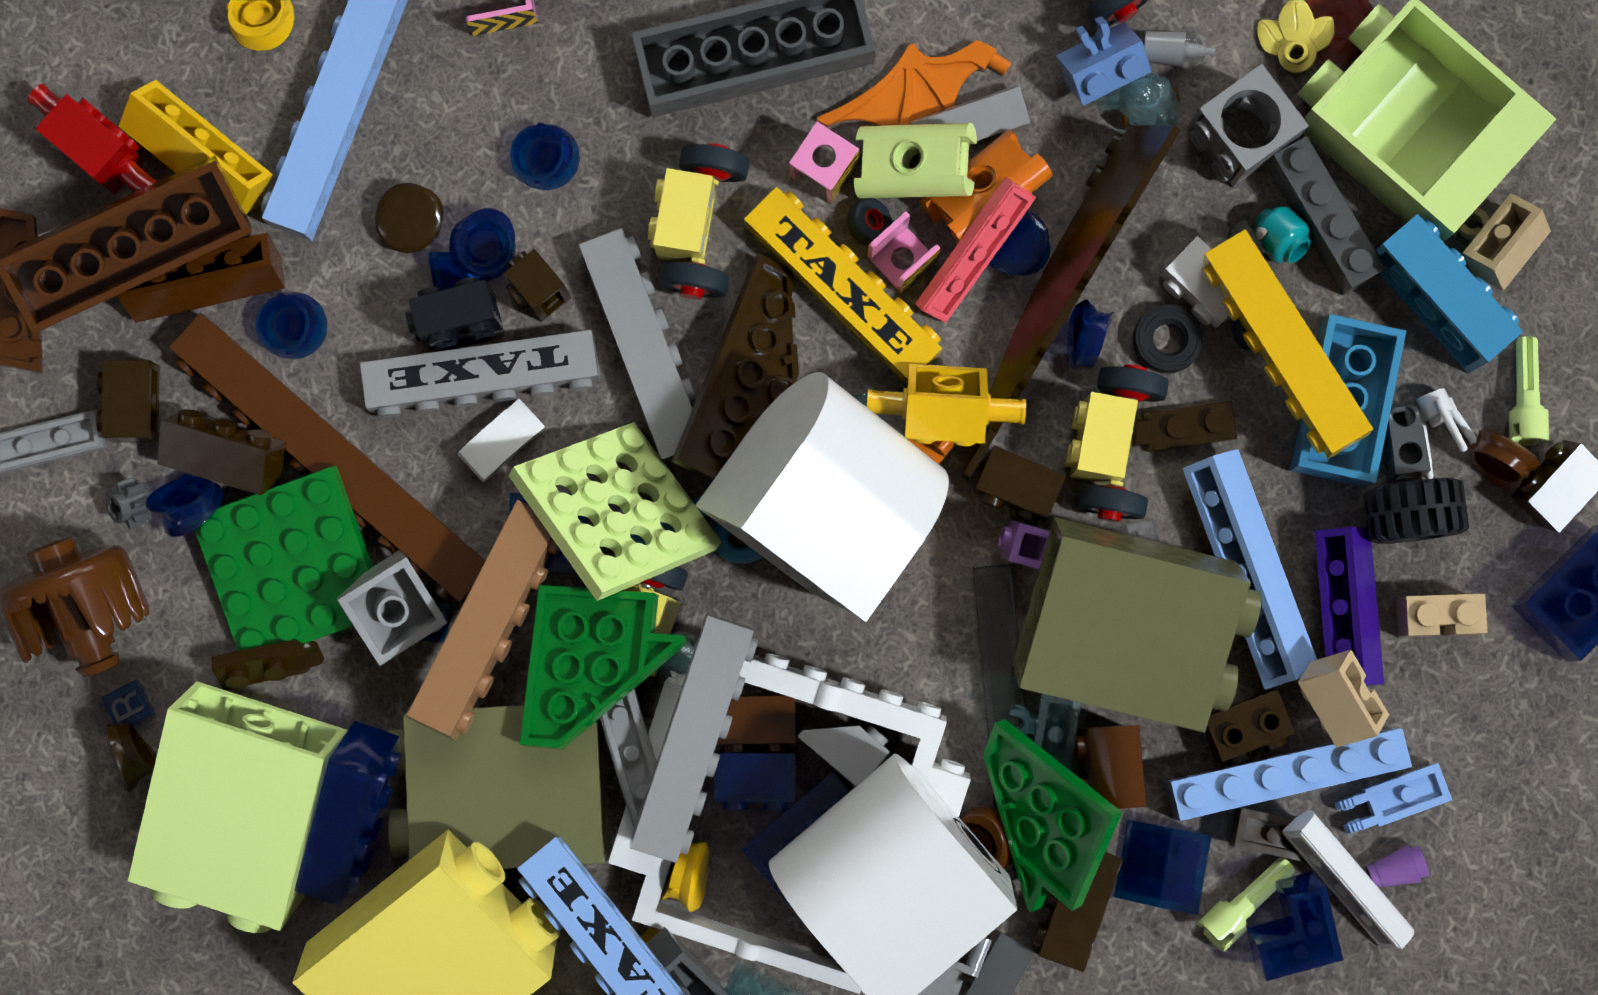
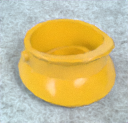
[226,0,294,51]
[660,842,710,912]

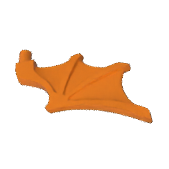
[816,40,1012,126]

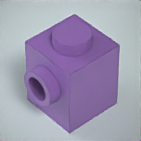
[997,519,1050,569]

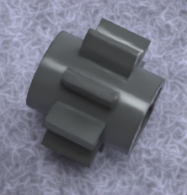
[106,477,156,529]

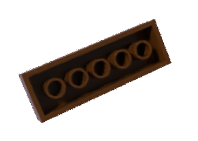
[0,155,252,334]

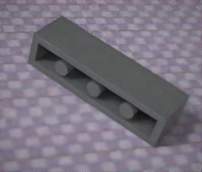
[1265,136,1386,296]

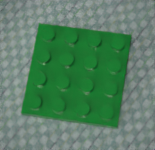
[191,466,373,651]

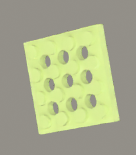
[509,422,722,601]

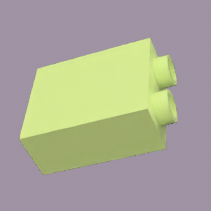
[128,681,348,933]

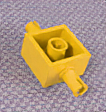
[867,364,1026,446]

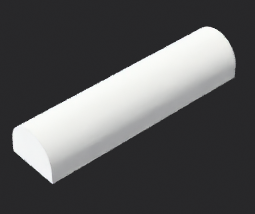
[1282,811,1414,949]

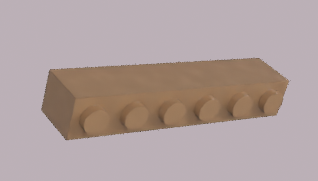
[407,500,560,741]

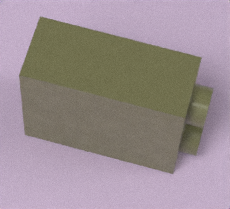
[1012,517,1261,733]
[385,705,610,869]

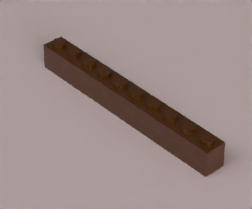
[169,313,486,604]

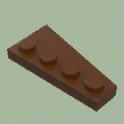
[0,208,43,374]

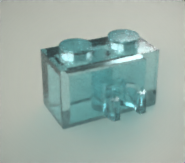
[1009,693,1082,770]

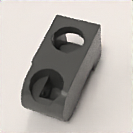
[1384,405,1431,482]

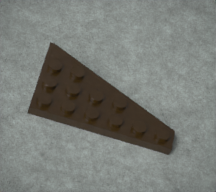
[671,254,799,483]

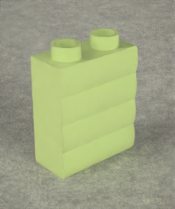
[1297,0,1556,242]

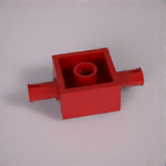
[27,84,158,195]

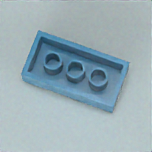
[1375,214,1524,373]
[1289,314,1406,488]

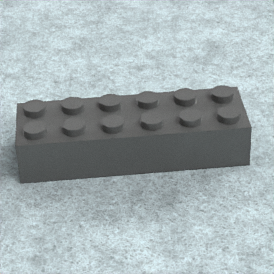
[631,0,875,118]

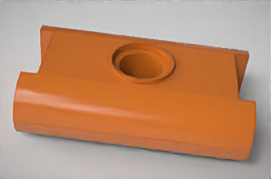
[919,129,1053,244]

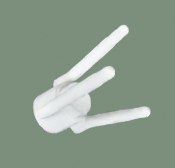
[1416,388,1476,479]

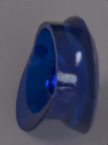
[510,122,580,190]
[449,208,516,282]
[989,210,1050,276]
[255,292,327,359]
[1066,299,1115,369]
[145,474,223,537]

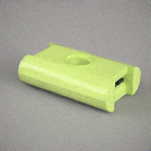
[854,123,977,198]

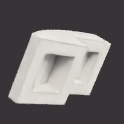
[458,399,545,483]

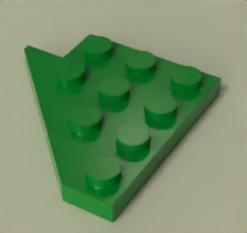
[519,585,687,750]
[983,719,1123,912]

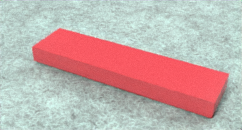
[915,177,1036,323]

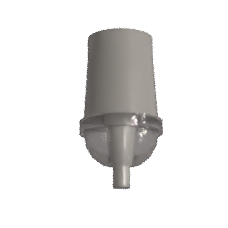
[1144,30,1216,69]

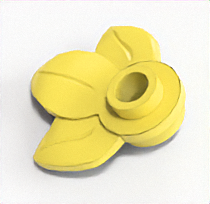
[1257,0,1335,74]

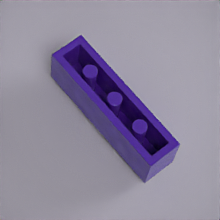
[1315,526,1384,686]

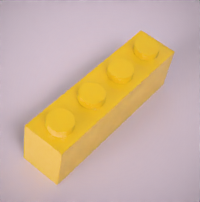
[118,79,273,214]

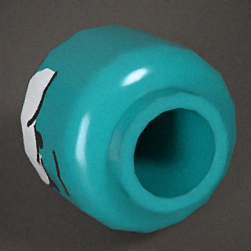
[1253,206,1311,263]

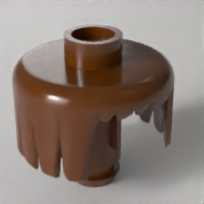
[0,536,150,677]

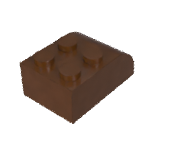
[1071,725,1146,809]

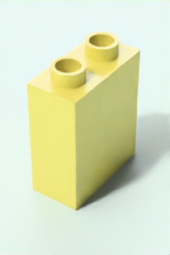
[292,829,560,995]

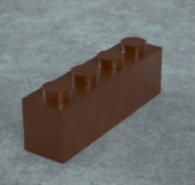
[119,232,285,323]

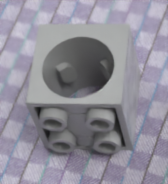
[1188,64,1309,187]

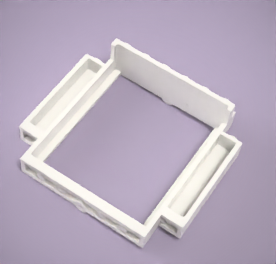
[608,653,971,994]

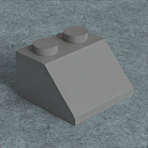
[337,550,447,666]
[797,725,890,786]

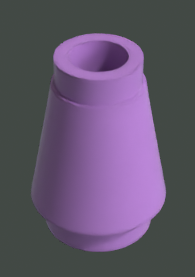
[1367,845,1430,888]

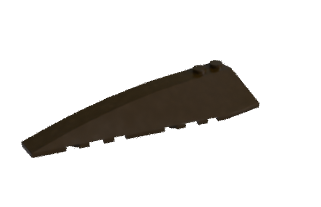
[962,125,1181,480]

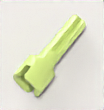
[1508,336,1549,446]
[1197,857,1295,952]

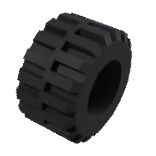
[1363,478,1469,544]

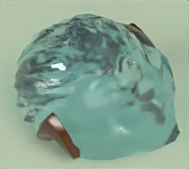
[1115,73,1180,130]

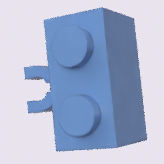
[1056,16,1152,106]

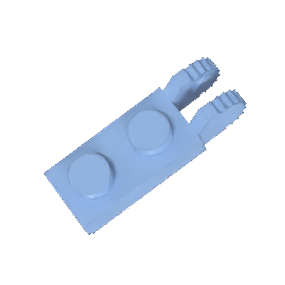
[1334,763,1452,834]

